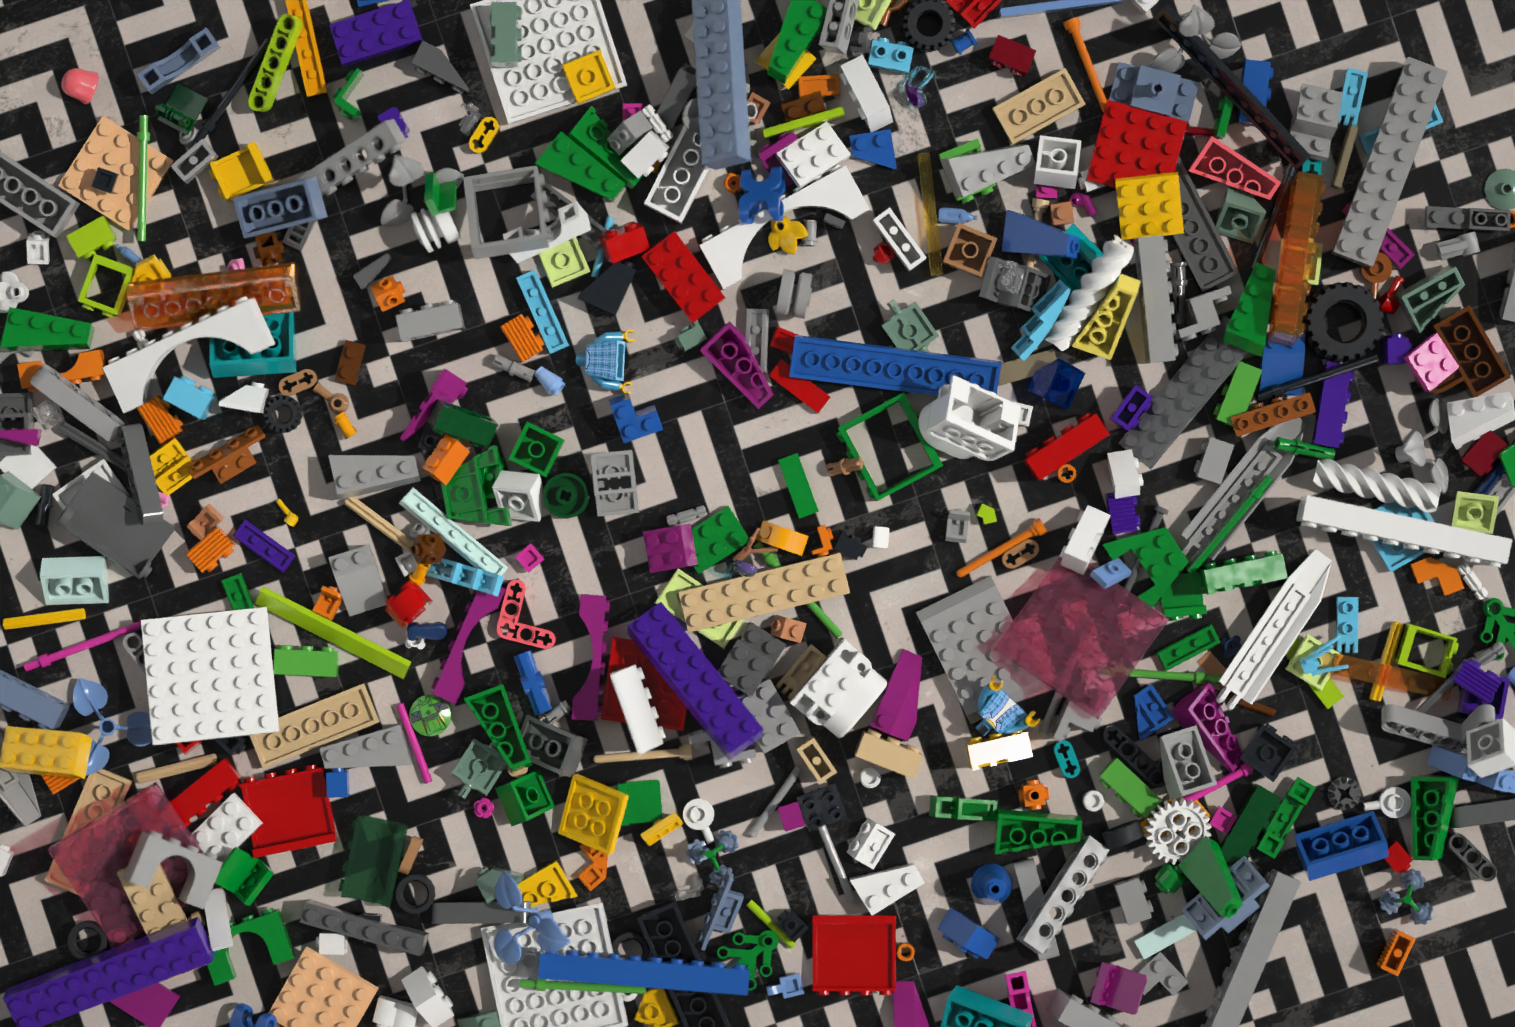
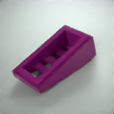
[0,429,42,446]

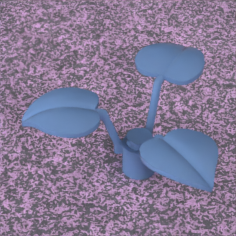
[73,678,153,775]
[494,871,570,964]

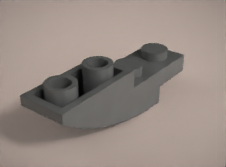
[1424,206,1511,231]

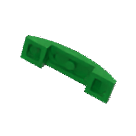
[1256,777,1316,859]

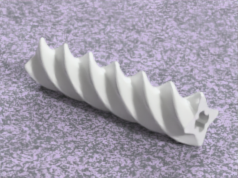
[1044,235,1134,351]
[1313,459,1442,513]

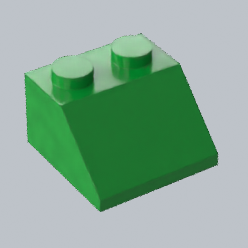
[495,769,555,827]

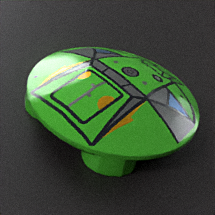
[409,695,451,736]

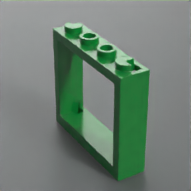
[836,392,943,501]

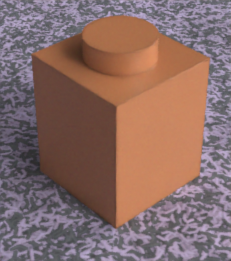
[1048,201,1074,227]

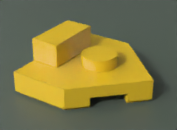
[129,254,176,299]
[634,988,681,1027]

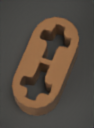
[279,369,318,396]
[1002,539,1039,569]
[398,836,424,876]

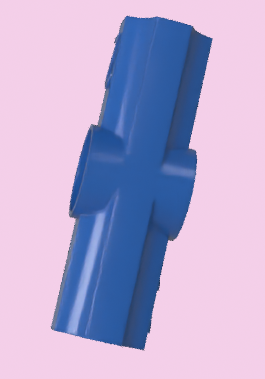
[514,650,552,715]

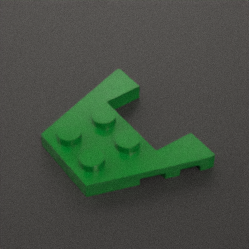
[441,445,512,526]
[1102,527,1189,613]

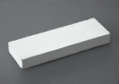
[204,887,233,951]

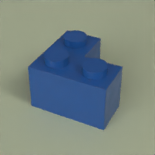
[609,393,663,443]
[937,908,1000,959]

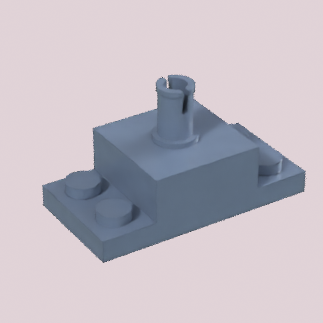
[1109,62,1199,123]
[1181,856,1270,940]

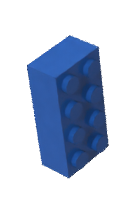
[1294,811,1389,881]

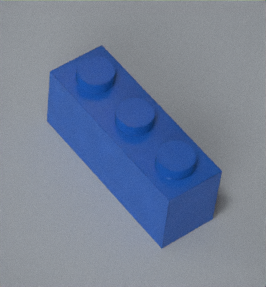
[1237,59,1273,125]

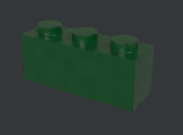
[428,399,498,447]

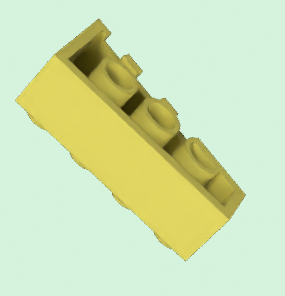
[1072,274,1140,360]

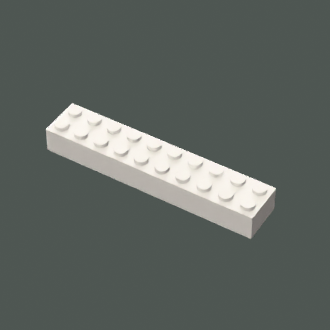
[1296,495,1512,568]

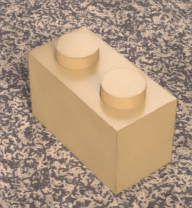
[796,737,837,784]

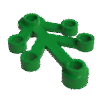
[1479,598,1515,661]
[717,930,779,990]

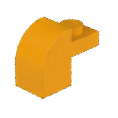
[757,520,809,556]

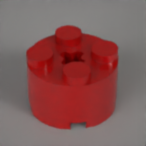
[385,581,433,629]

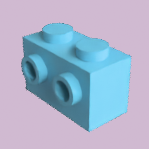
[868,37,914,74]

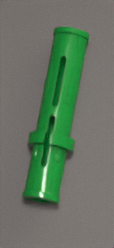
[1274,437,1335,460]

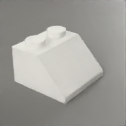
[492,470,544,522]

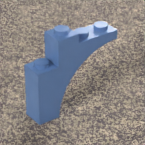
[1426,745,1515,793]

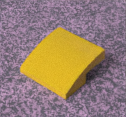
[756,33,816,90]
[150,437,193,495]

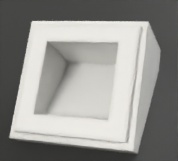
[872,526,889,548]

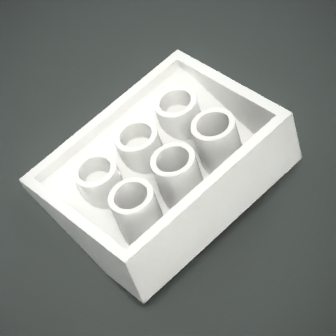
[611,664,666,754]

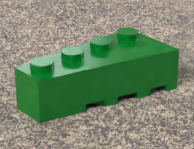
[464,684,532,772]
[994,809,1082,855]

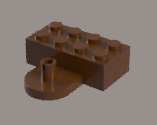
[1414,305,1511,398]

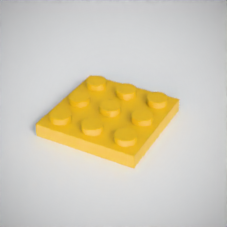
[1115,172,1184,240]
[558,774,629,855]

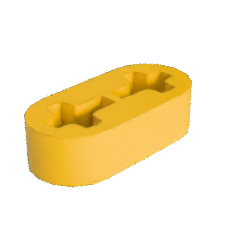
[469,117,499,154]

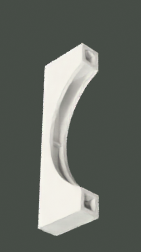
[699,165,870,290]
[103,297,275,413]

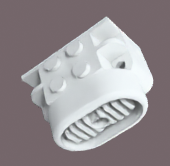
[919,375,1021,461]
[790,638,887,738]

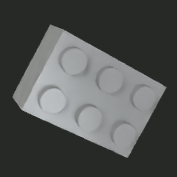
[396,300,465,342]
[738,678,800,754]

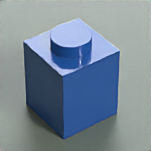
[326,768,350,798]

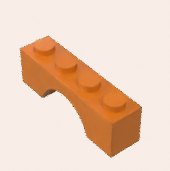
[17,350,106,393]

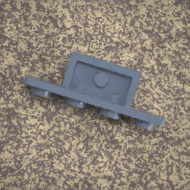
[697,870,744,951]

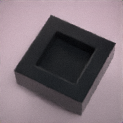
[91,167,119,194]

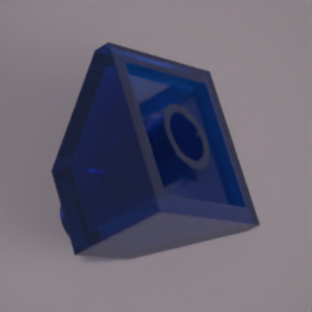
[1027,358,1085,410]

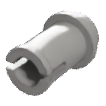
[801,220,818,247]
[545,700,572,724]

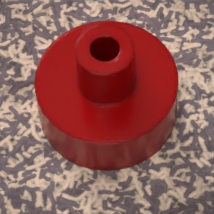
[873,242,894,264]

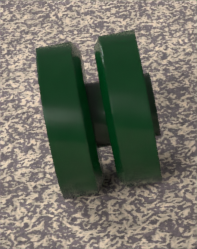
[543,473,590,519]

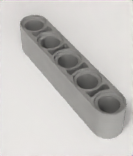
[30,364,125,442]
[1013,858,1060,961]

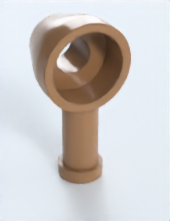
[312,382,349,414]

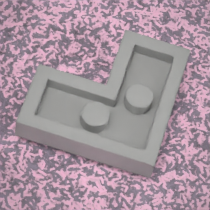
[1137,951,1188,996]

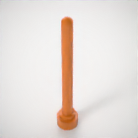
[1063,17,1107,112]
[957,518,1047,577]

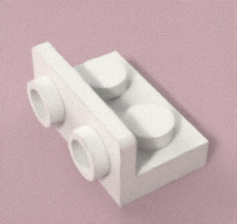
[847,818,895,870]

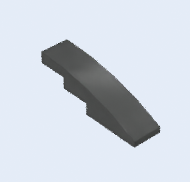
[531,182,607,250]

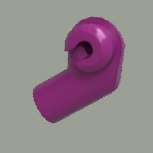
[1069,192,1097,217]

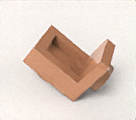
[748,92,771,126]
[187,504,224,540]
[770,615,807,643]

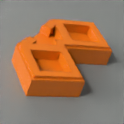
[1410,557,1464,596]
[577,844,608,892]

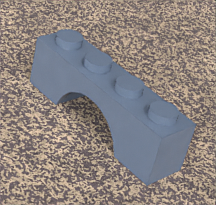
[137,28,221,94]

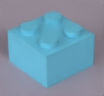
[163,376,217,420]

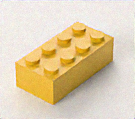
[0,726,92,779]

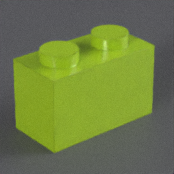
[66,216,118,260]

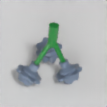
[685,830,739,886]
[1379,869,1434,925]

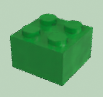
[509,422,565,478]

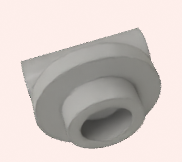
[179,127,199,149]
[410,522,434,541]

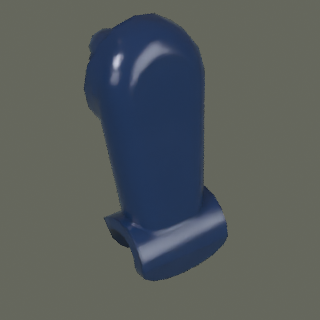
[407,622,447,641]

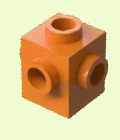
[370,275,405,312]
[1018,779,1049,810]

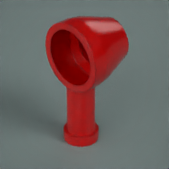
[1378,275,1404,314]

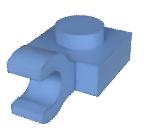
[766,973,804,998]

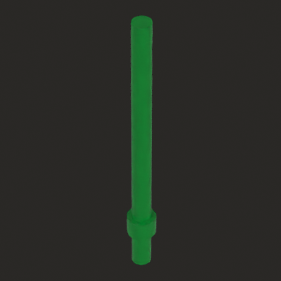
[1186,474,1273,575]

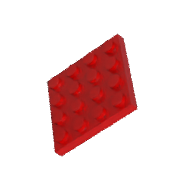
[1086,99,1188,189]
[601,637,687,731]

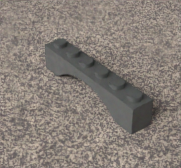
[300,900,429,956]

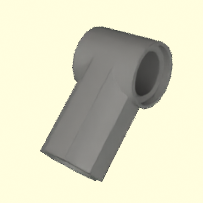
[1436,232,1480,260]

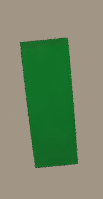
[929,795,998,821]

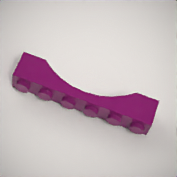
[431,586,506,704]
[572,594,610,721]

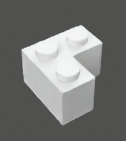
[401,966,454,1027]

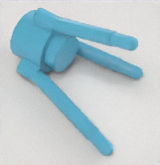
[1299,635,1349,677]

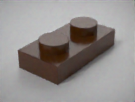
[781,91,826,123]
[335,340,366,385]

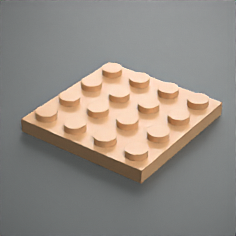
[58,116,174,231]
[269,946,379,1027]

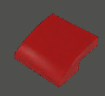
[944,0,1002,29]

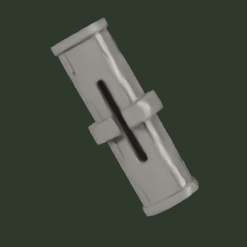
[492,354,536,382]

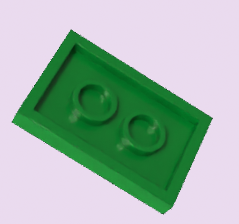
[692,506,750,574]

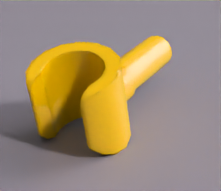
[276,499,298,527]

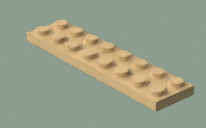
[678,552,850,633]

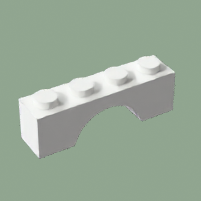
[503,201,591,263]

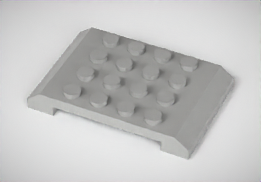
[916,576,1045,724]

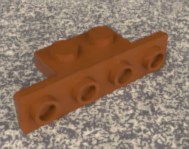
[1231,393,1316,437]
[186,425,265,484]

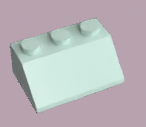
[40,556,109,605]

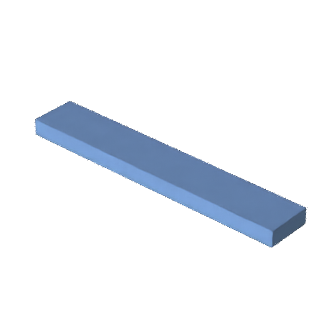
[999,0,1125,19]

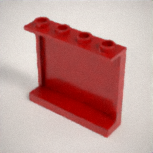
[239,764,338,858]
[813,915,896,995]

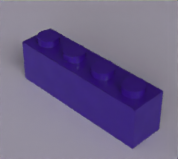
[1311,362,1354,448]

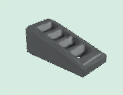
[282,220,317,251]
[353,253,391,290]

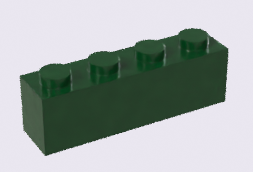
[1220,784,1280,866]

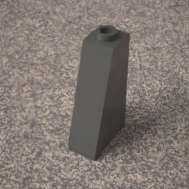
[646,63,697,136]

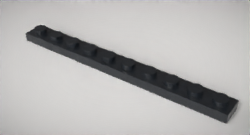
[1154,4,1311,170]

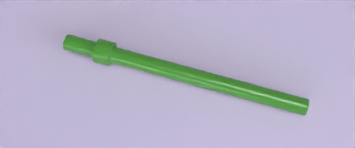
[137,115,150,241]
[753,541,843,639]
[1096,666,1221,684]
[520,978,646,994]

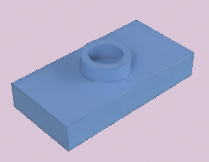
[1090,558,1132,589]

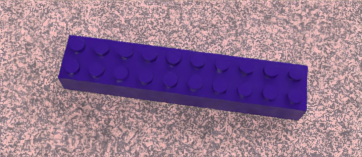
[3,917,215,1027]

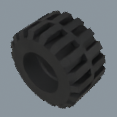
[902,0,955,52]

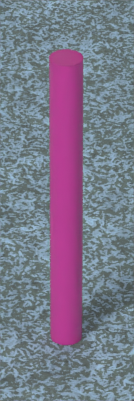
[396,703,432,784]

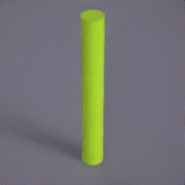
[746,899,796,949]

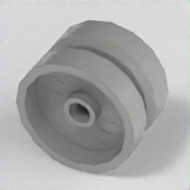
[775,269,812,319]

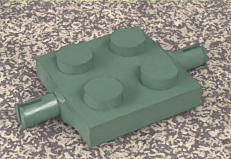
[881,299,939,352]
[451,739,507,799]

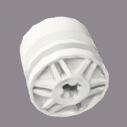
[411,208,461,253]

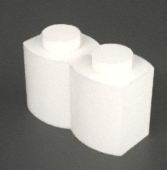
[372,995,419,1027]

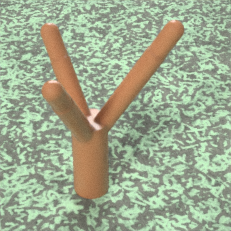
[733,528,778,563]

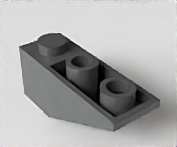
[411,41,470,94]

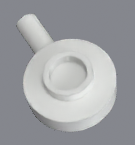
[1363,787,1411,818]
[683,798,715,844]

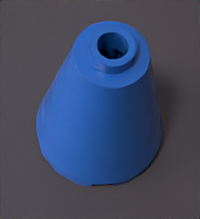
[971,864,1013,905]

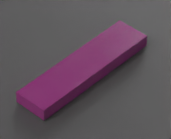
[1341,200,1415,270]

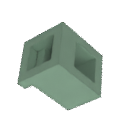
[674,321,707,352]

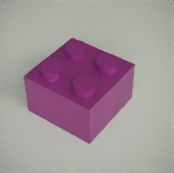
[643,523,698,573]

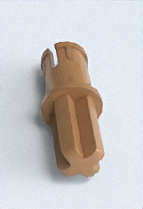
[826,457,864,476]

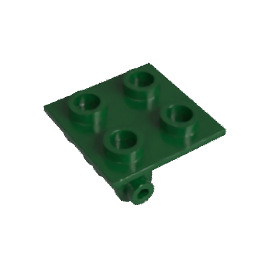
[155,84,208,135]

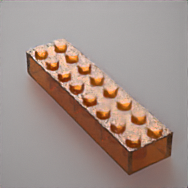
[1268,171,1325,346]
[127,262,301,331]

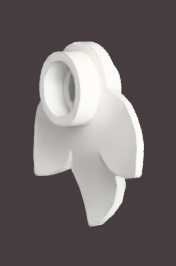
[0,272,29,313]

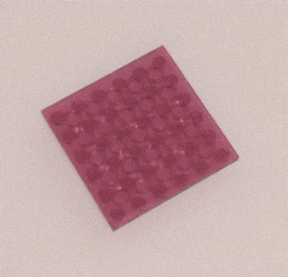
[995,557,1169,720]
[48,782,219,948]

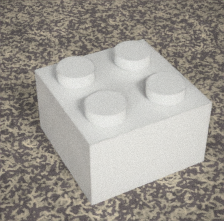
[1034,135,1081,189]
[1466,718,1515,778]

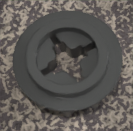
[1327,777,1361,810]

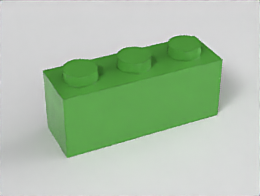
[1213,362,1262,427]
[273,645,339,677]
[1098,757,1163,819]

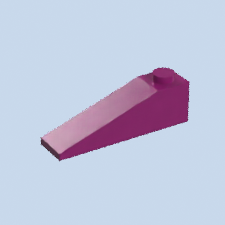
[700,321,773,409]
[400,368,468,441]
[870,649,922,741]
[1171,682,1242,772]
[893,981,929,1027]

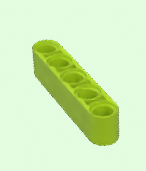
[248,14,303,112]

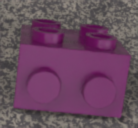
[758,132,798,188]
[1090,962,1147,1015]

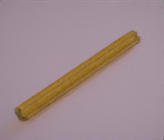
[918,152,943,276]

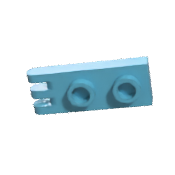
[1338,68,1368,127]
[1336,597,1358,653]

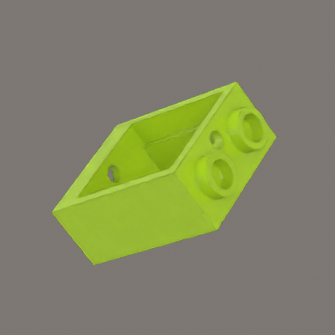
[78,254,135,318]
[1394,623,1459,678]

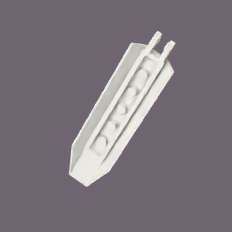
[1216,549,1332,710]

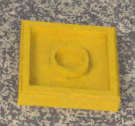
[561,50,616,105]

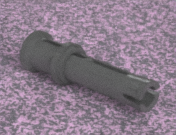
[1170,262,1188,325]

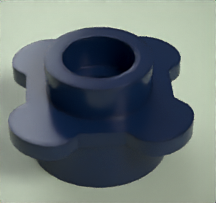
[1221,635,1241,658]

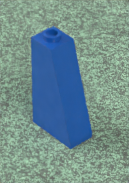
[1002,210,1080,258]

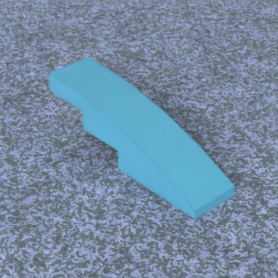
[1011,279,1071,361]
[426,558,504,596]

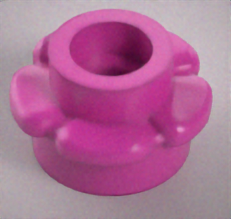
[474,798,494,818]

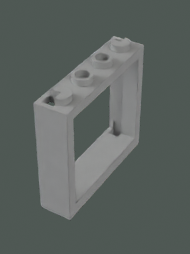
[463,165,552,259]

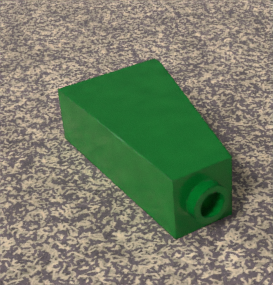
[1178,836,1243,919]

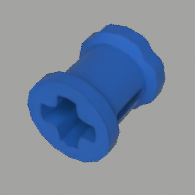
[950,29,977,55]

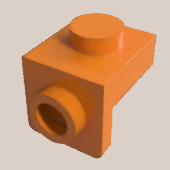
[811,525,834,557]
[312,586,343,621]

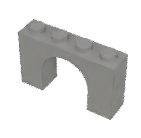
[123,830,223,909]

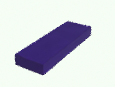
[233,519,296,573]

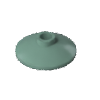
[1484,169,1515,210]

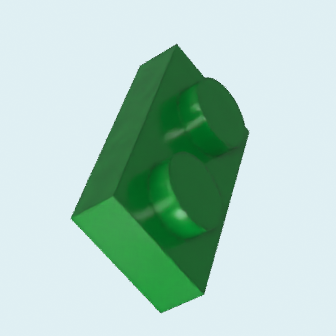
[1213,96,1233,139]
[481,457,504,499]

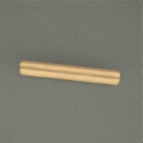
[344,497,414,551]
[136,753,218,784]

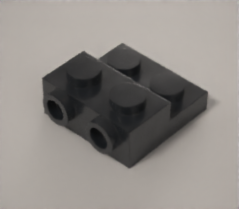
[1238,723,1297,782]

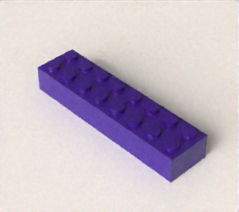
[627,602,764,761]

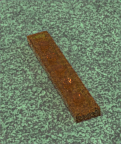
[1330,653,1452,700]

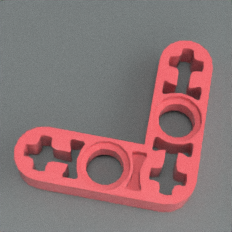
[496,580,556,649]

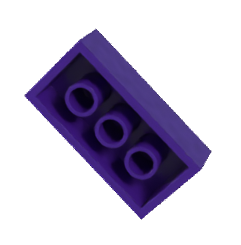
[329,0,423,67]

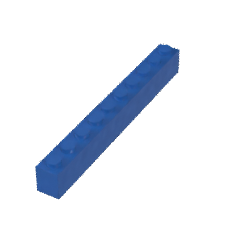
[538,950,750,995]

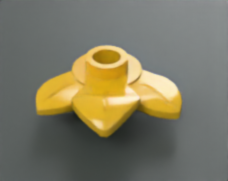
[768,216,808,255]

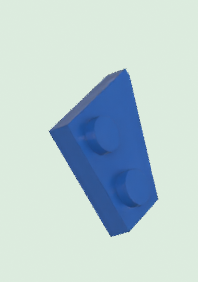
[849,129,897,170]

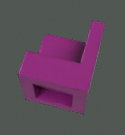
[777,802,805,832]

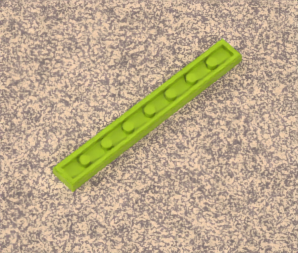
[255,587,411,679]

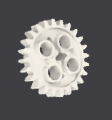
[1144,798,1212,865]

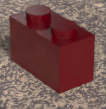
[987,35,1037,77]
[1458,430,1508,476]

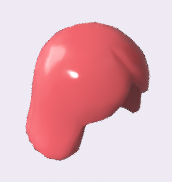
[61,68,99,104]

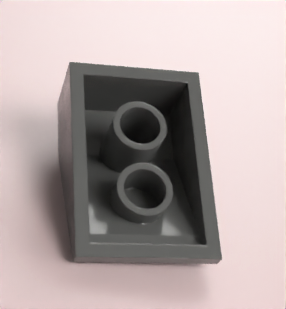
[520,715,588,777]

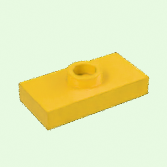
[640,812,683,846]

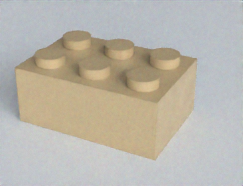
[854,729,923,779]

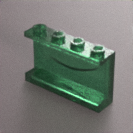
[338,814,409,907]

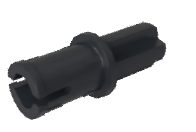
[35,484,54,526]

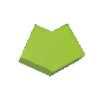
[976,503,997,524]

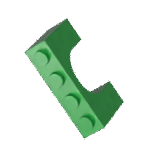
[205,907,296,986]

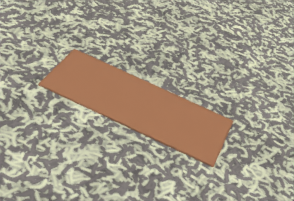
[1198,651,1226,689]

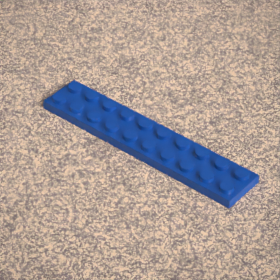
[789,335,1002,396]

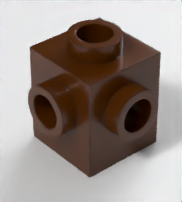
[253,231,284,267]
[410,534,446,564]

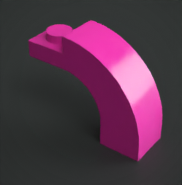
[1005,971,1036,1027]

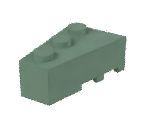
[491,2,522,67]
[1395,265,1465,333]

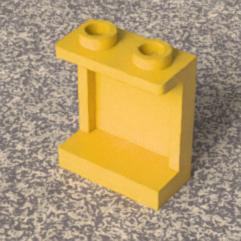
[208,141,274,202]

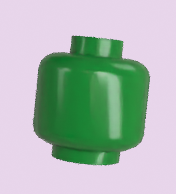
[1155,863,1186,894]

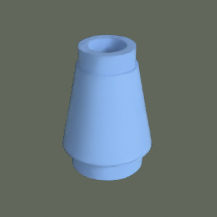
[534,366,565,396]

